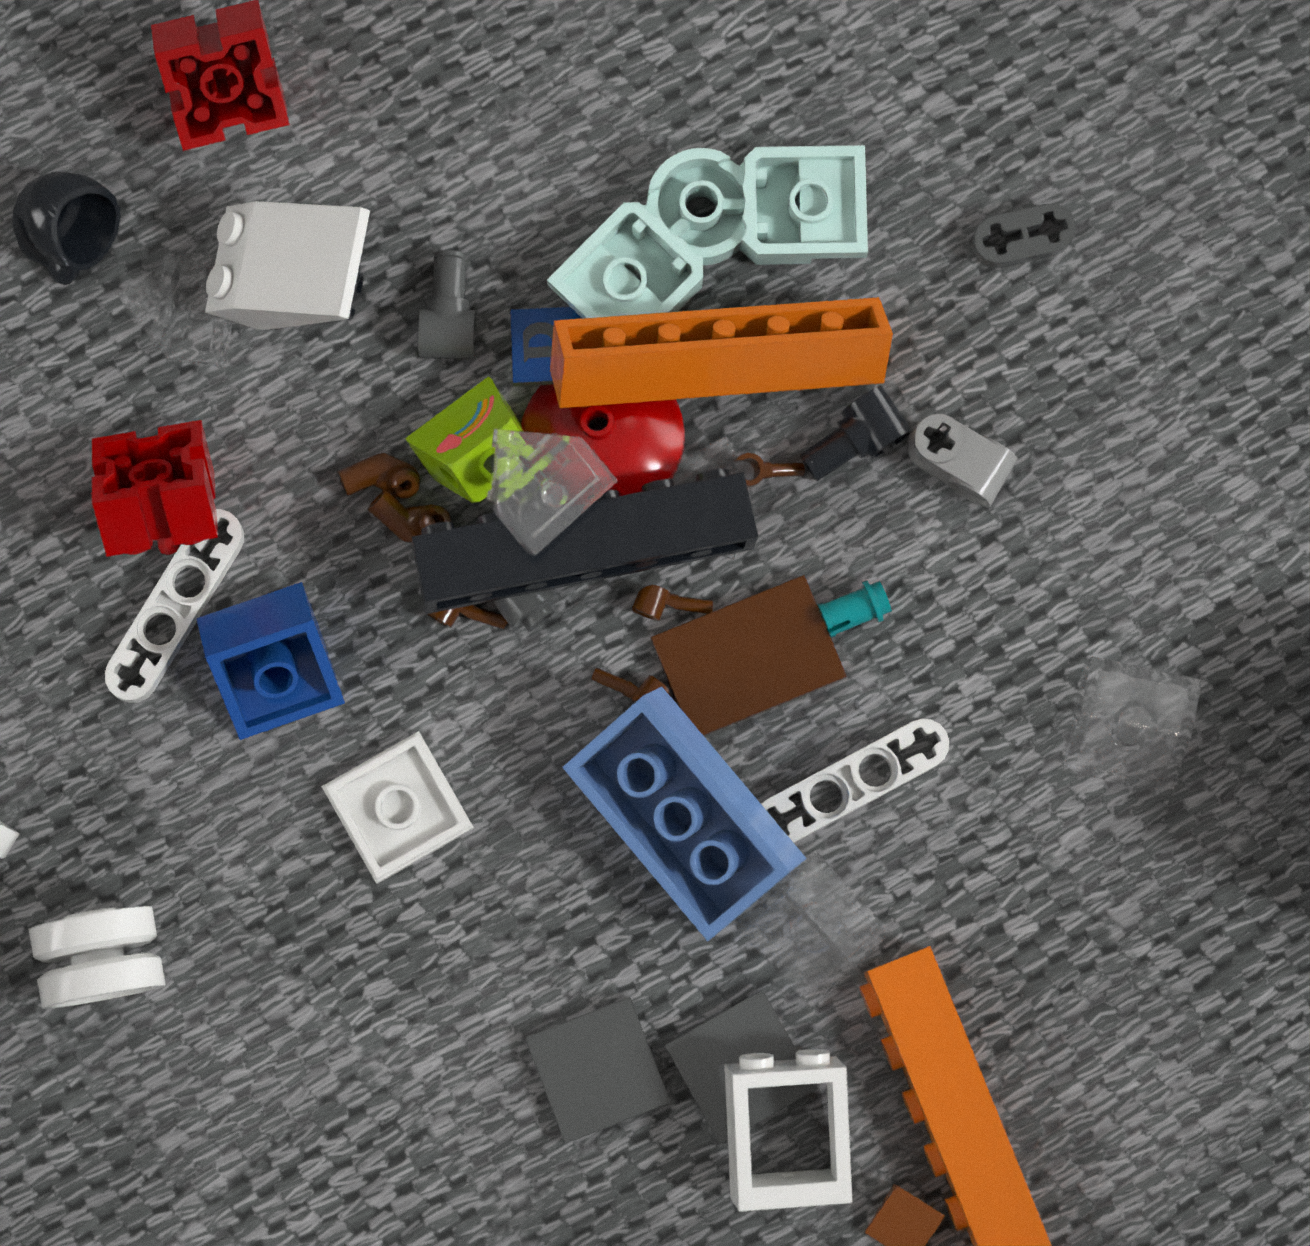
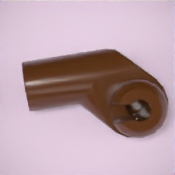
[337,453,420,499]

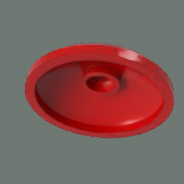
[521,384,685,507]

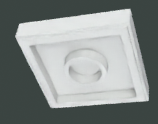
[321,731,474,884]

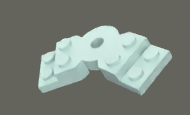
[547,145,868,318]

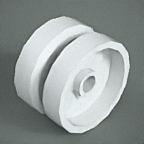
[29,906,166,1009]

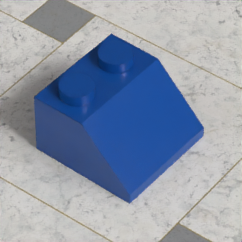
[196,582,345,740]

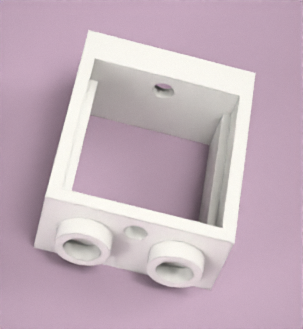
[724,1049,852,1211]

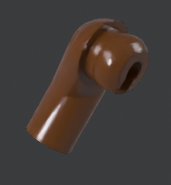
[367,489,452,543]

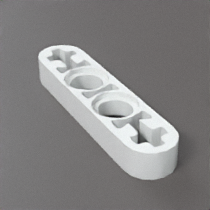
[105,509,244,703]
[761,719,949,843]

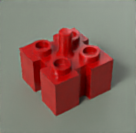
[151,0,290,151]
[92,420,218,557]

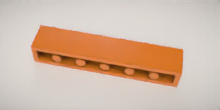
[550,297,893,408]
[859,946,1052,1246]

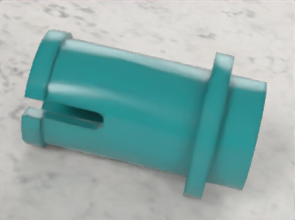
[817,580,892,638]

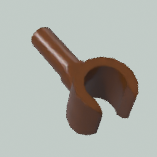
[732,453,805,488]
[632,585,713,621]
[427,605,507,629]
[592,668,672,703]

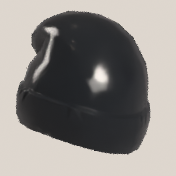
[12,171,121,285]

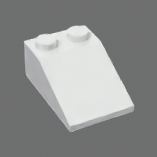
[205,201,370,330]

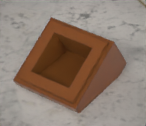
[864,1184,945,1246]

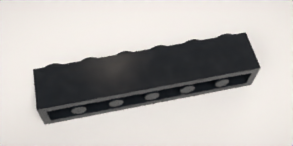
[412,468,758,614]

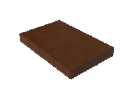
[651,575,847,736]

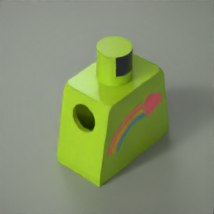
[405,376,536,503]

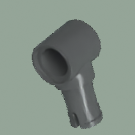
[418,250,476,359]

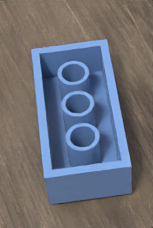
[562,687,807,941]

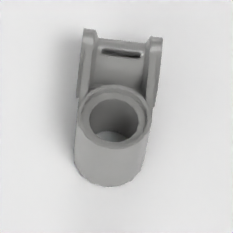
[907,414,1017,507]

